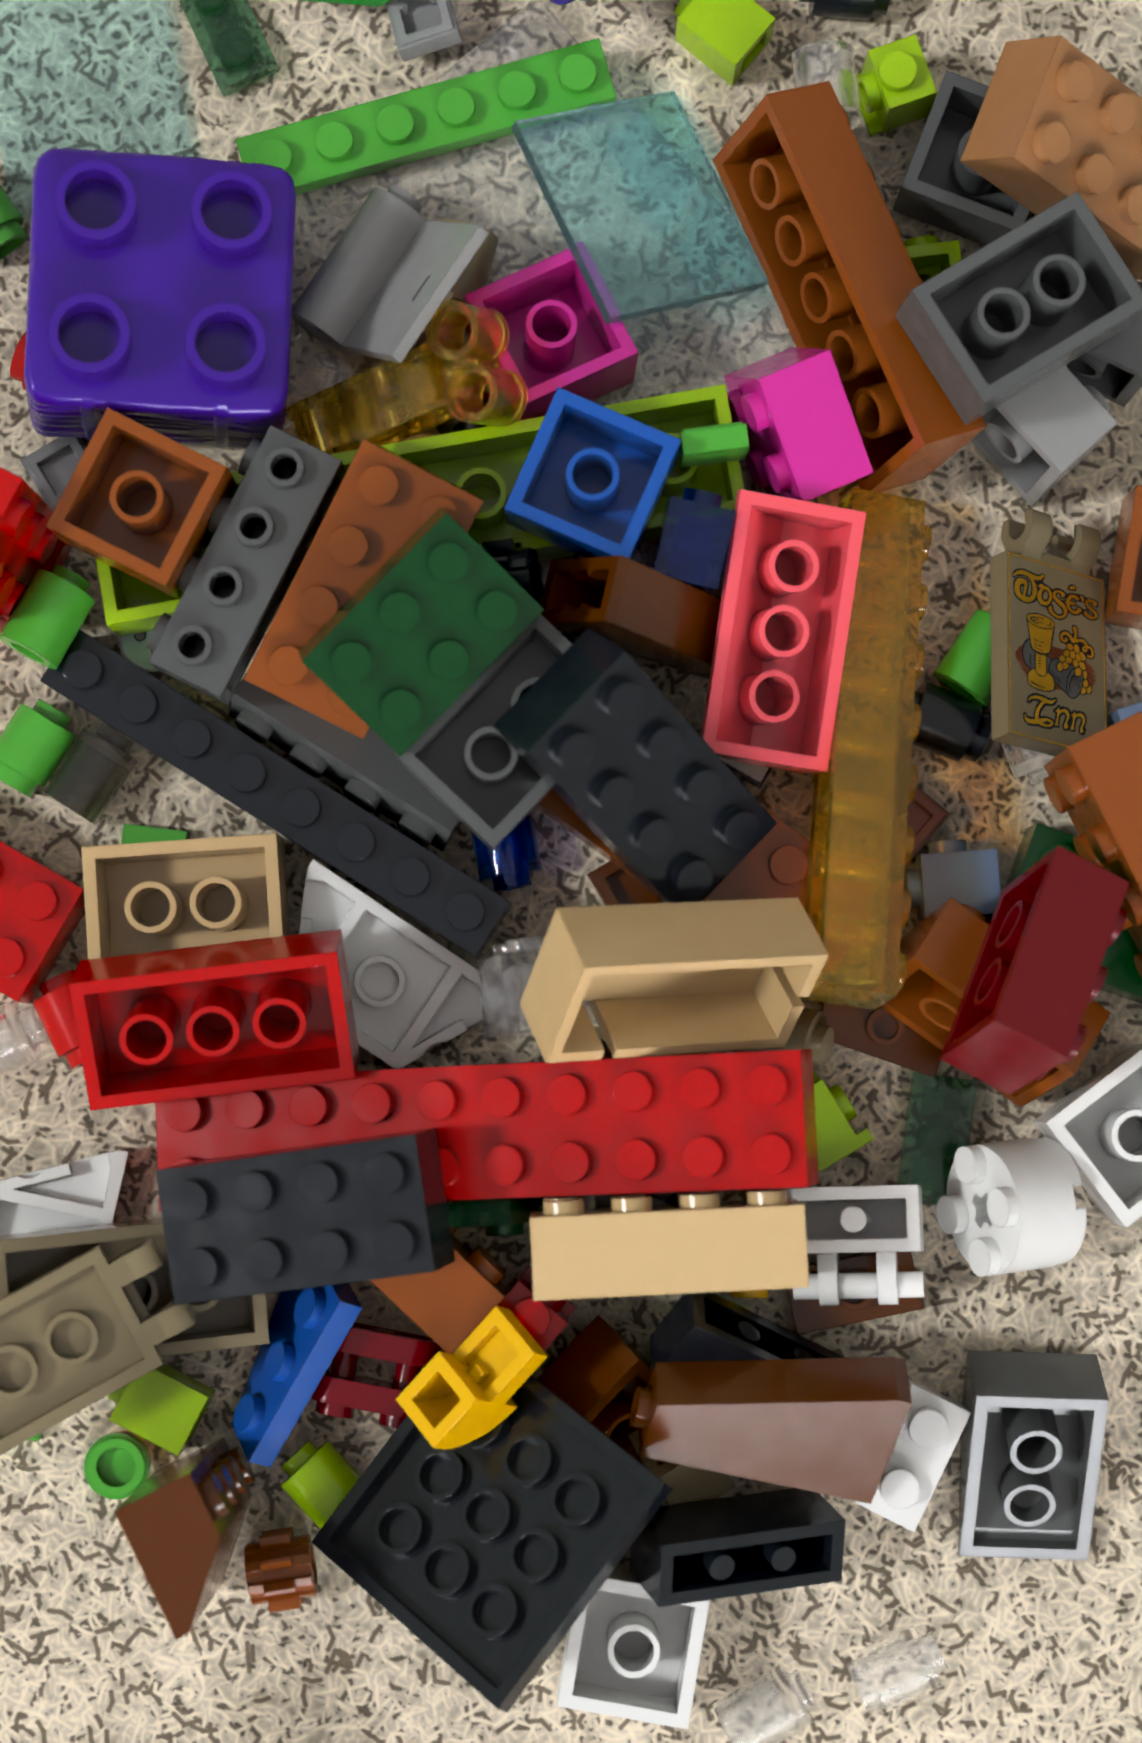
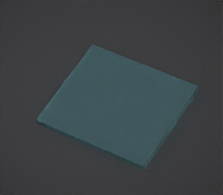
[0,0,193,216]
[511,91,769,324]

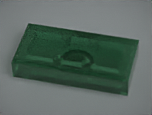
[896,1072,978,1205]
[447,1197,548,1236]

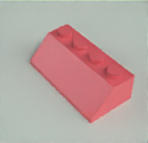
[700,489,866,773]

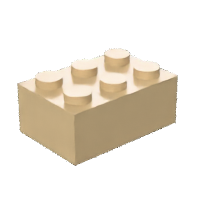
[81,833,290,960]

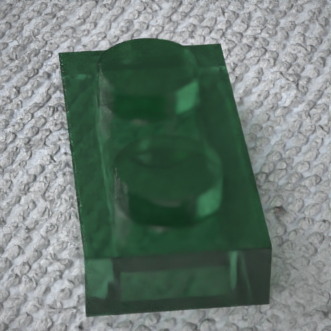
[178,0,279,97]

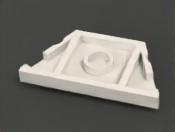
[298,859,518,1069]
[0,1149,130,1236]

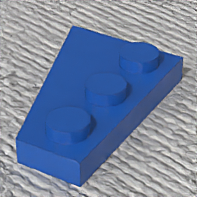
[231,1283,362,1468]

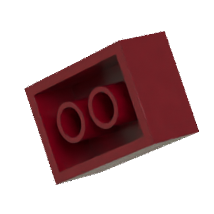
[939,845,1130,1095]

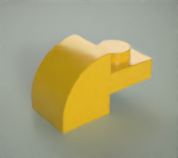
[396,1306,548,1449]

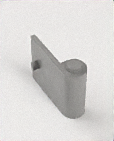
[291,185,489,363]

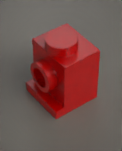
[497,1265,577,1352]

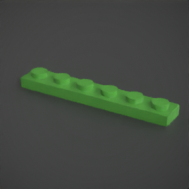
[235,38,616,195]

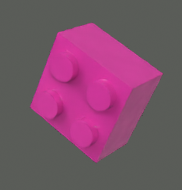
[464,244,639,421]
[724,347,874,501]

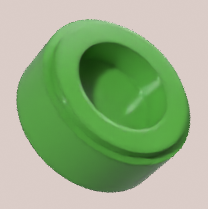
[84,1432,151,1500]

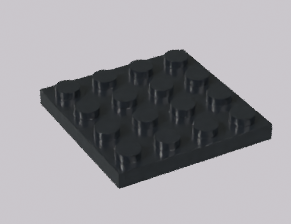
[311,1339,673,1713]

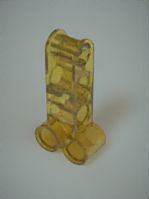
[285,300,528,454]

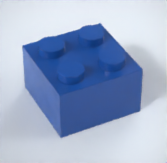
[504,387,681,560]

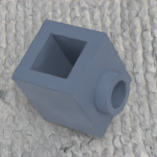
[903,839,1001,922]

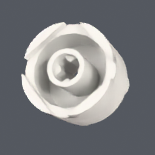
[936,1138,1087,1277]

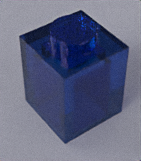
[651,487,736,590]

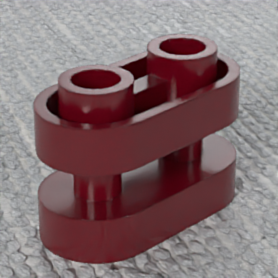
[310,1322,445,1428]

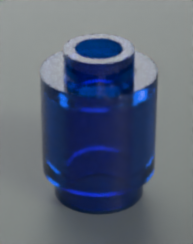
[470,812,542,892]

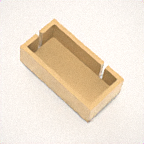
[519,897,829,1063]
[529,1188,809,1301]

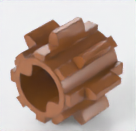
[244,1527,318,1613]

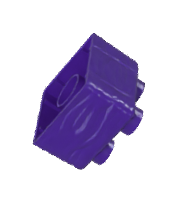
[24,148,296,449]

